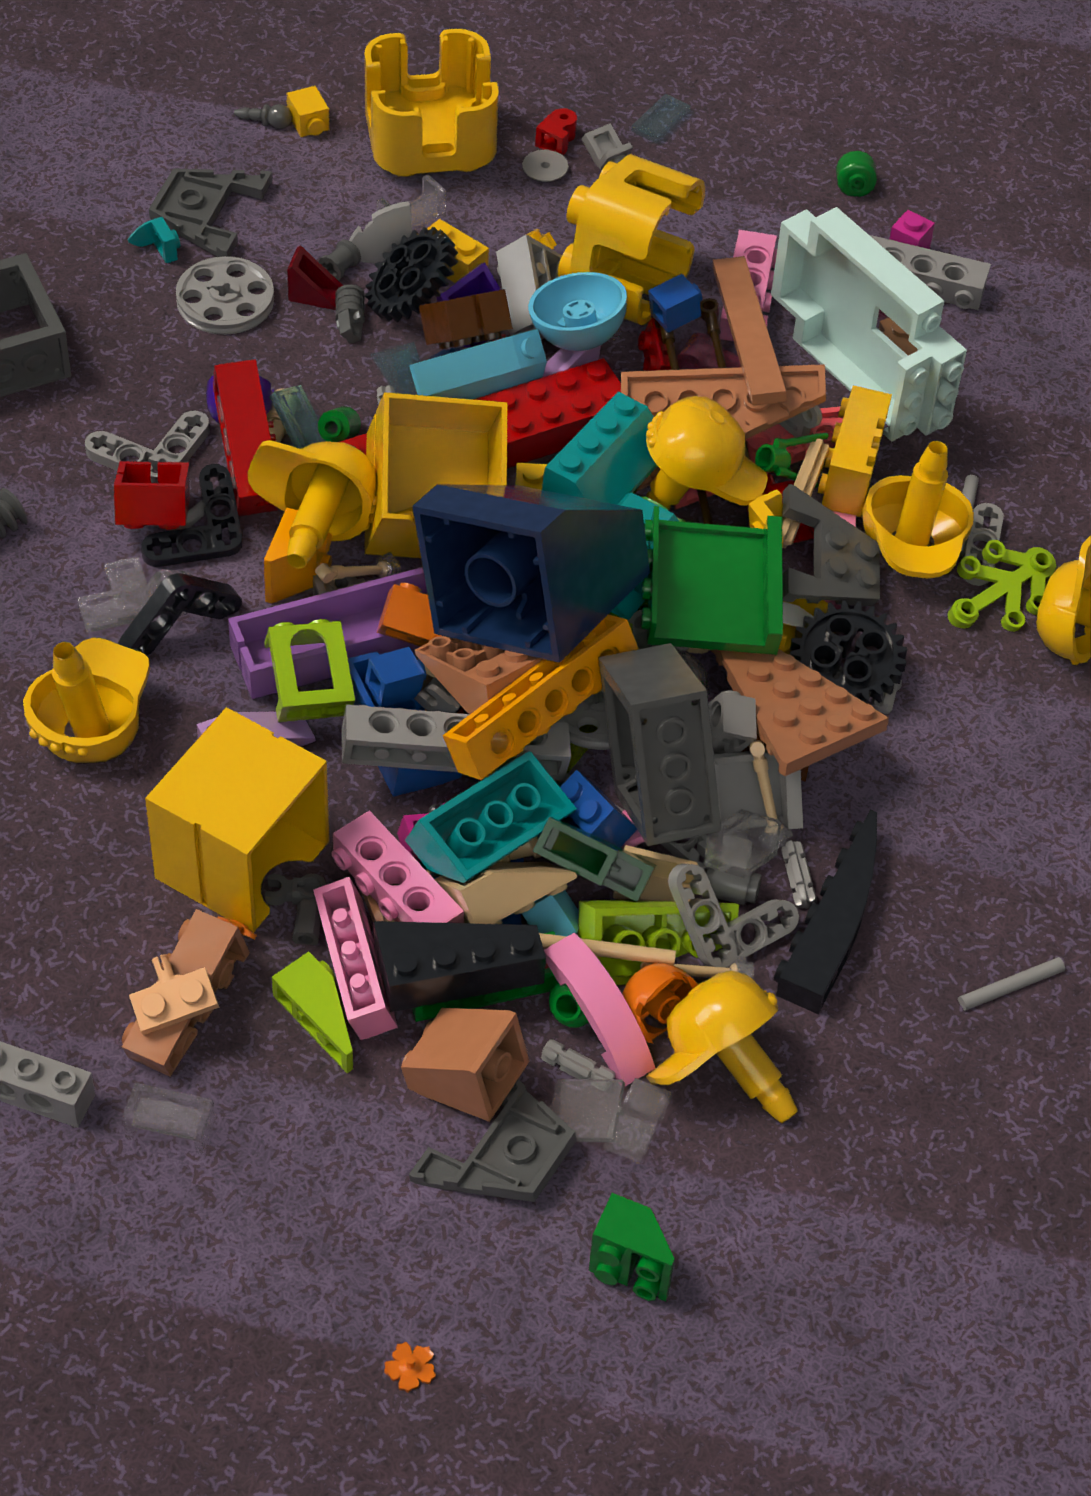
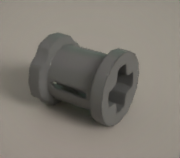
[319,239,361,281]

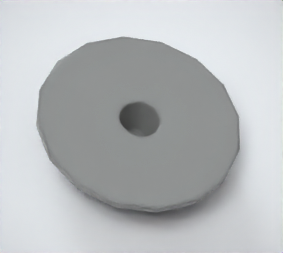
[522,150,569,182]

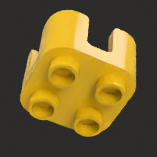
[365,29,499,177]
[558,154,705,325]

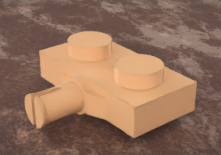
[129,954,220,1035]

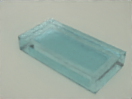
[631,94,691,144]
[270,385,326,449]

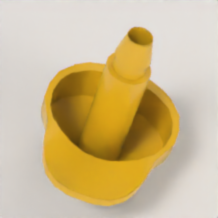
[646,396,768,509]
[248,440,377,569]
[862,441,974,579]
[1036,536,1091,665]
[23,637,150,763]
[646,970,798,1124]

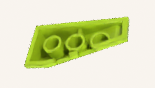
[578,900,739,985]

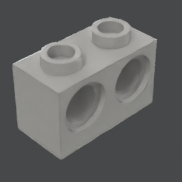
[708,691,757,754]

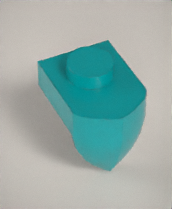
[127,217,180,263]

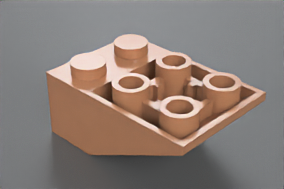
[415,636,542,714]

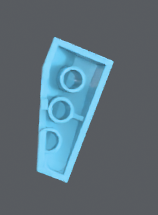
[409,329,547,400]

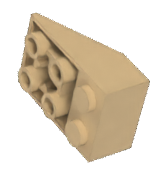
[435,862,578,924]

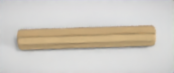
[781,439,830,548]

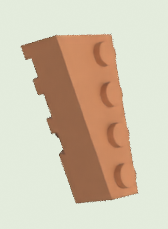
[122,909,250,1076]

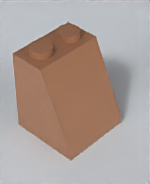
[401,1008,530,1122]

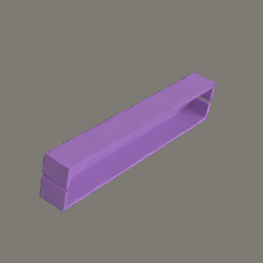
[228,567,428,699]

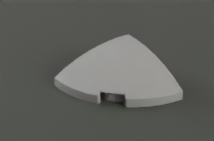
[349,201,412,264]

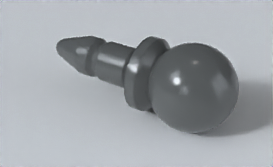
[233,104,292,129]

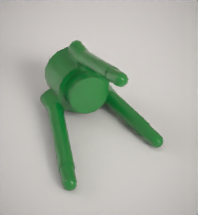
[755,433,829,488]

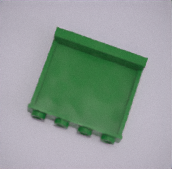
[641,506,783,655]

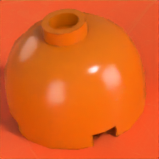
[622,963,698,1044]

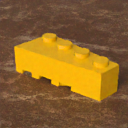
[818,385,892,517]

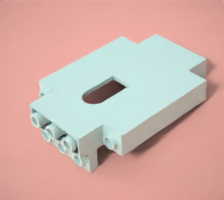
[771,207,967,442]

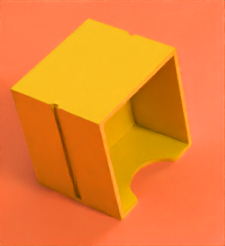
[365,392,507,558]
[145,707,329,932]

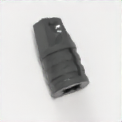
[335,284,365,343]

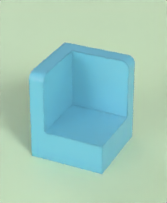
[522,890,579,936]

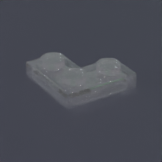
[77,556,151,633]

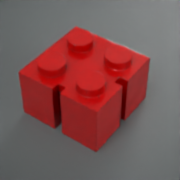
[114,461,190,530]

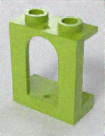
[264,619,355,722]

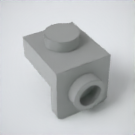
[582,123,633,169]

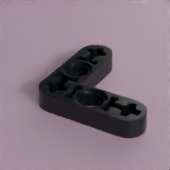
[141,464,242,567]
[118,573,242,656]

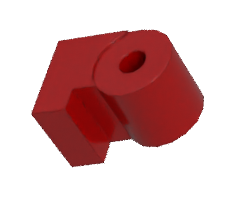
[535,108,577,155]

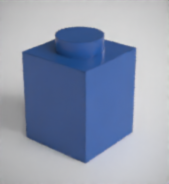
[648,274,703,333]
[365,647,426,707]

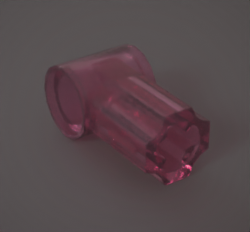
[677,333,741,370]

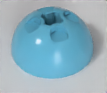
[528,272,627,351]

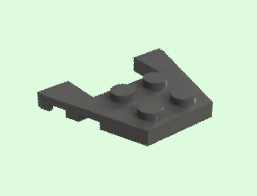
[149,169,273,257]
[782,484,880,606]
[409,1079,577,1202]

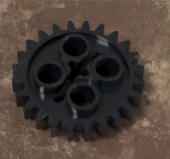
[365,227,458,322]
[790,600,907,704]

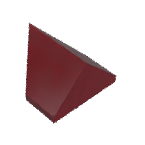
[287,246,343,310]

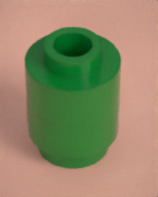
[318,406,361,442]

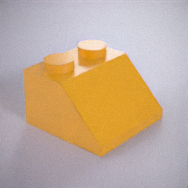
[264,507,332,604]

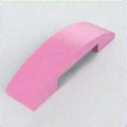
[544,933,655,1088]

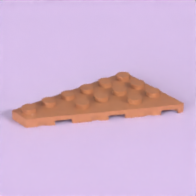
[621,365,826,492]
[710,649,889,776]

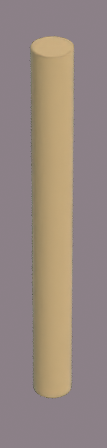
[539,933,676,965]

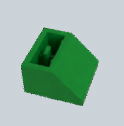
[588,1193,675,1302]

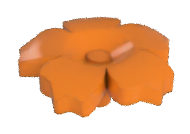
[384,1342,436,1393]

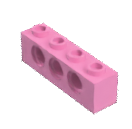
[719,230,778,341]
[332,810,464,923]
[313,877,398,1040]

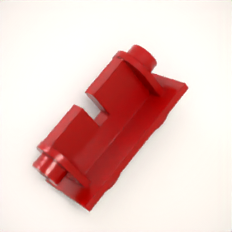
[638,318,671,371]

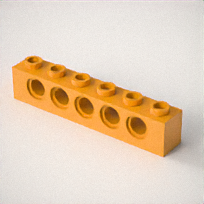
[442,615,638,780]

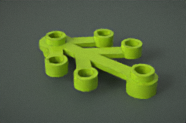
[948,540,1056,632]

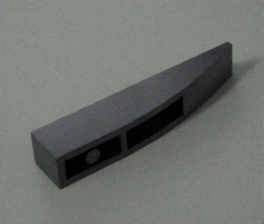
[773,809,877,1014]

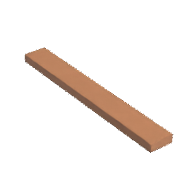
[713,256,787,406]

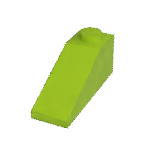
[272,951,353,1073]

